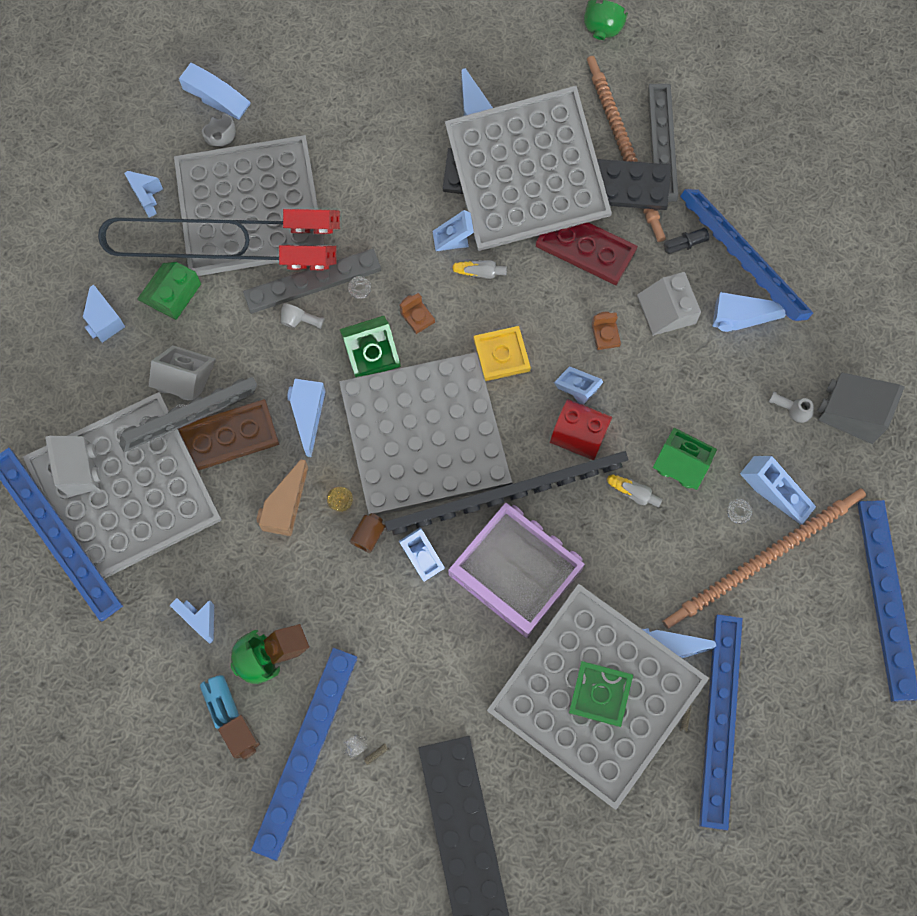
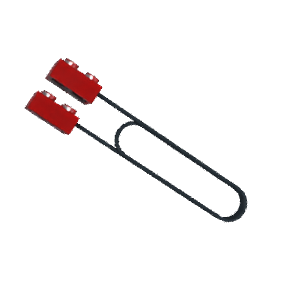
[98,209,340,270]

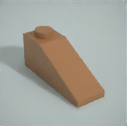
[257,460,308,536]

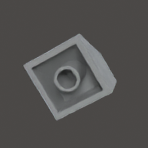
[637,272,701,336]
[148,345,216,400]
[45,435,101,497]

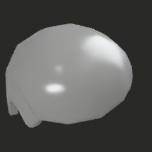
[202,114,236,147]

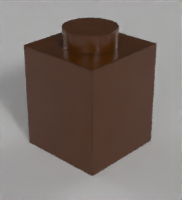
[263,624,310,664]
[218,715,261,760]

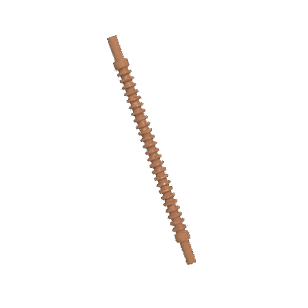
[587,56,666,242]
[662,488,866,629]

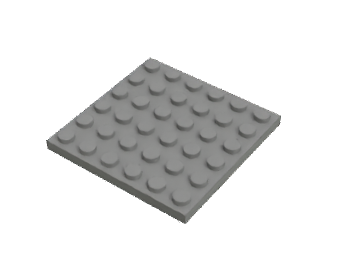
[445,86,612,251]
[174,135,325,276]
[339,352,512,515]
[23,392,222,579]
[487,583,709,810]

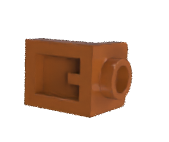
[400,293,435,334]
[592,312,621,350]

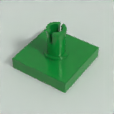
[569,661,633,727]

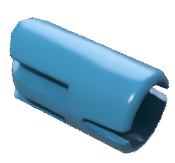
[200,675,240,729]

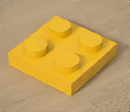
[473,326,531,381]

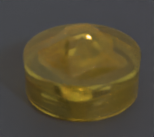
[327,487,353,512]

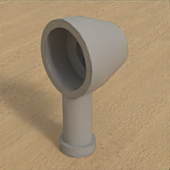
[281,303,325,329]
[768,391,814,423]

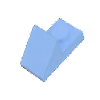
[124,171,163,218]
[433,210,474,251]
[554,366,603,405]
[399,528,445,581]
[170,598,214,644]

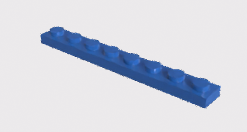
[680,189,813,321]
[0,448,123,622]
[858,500,917,702]
[699,614,743,831]
[251,648,358,861]

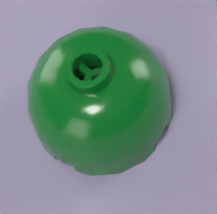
[584,0,628,40]
[231,630,280,684]

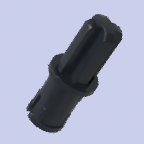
[664,227,710,254]

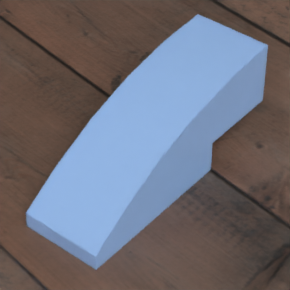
[179,63,251,119]

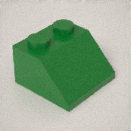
[137,262,201,320]
[339,316,401,378]
[652,428,717,490]

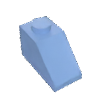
[83,285,125,343]

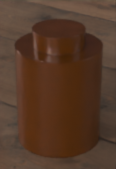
[349,513,385,553]

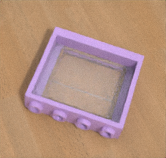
[448,503,585,638]

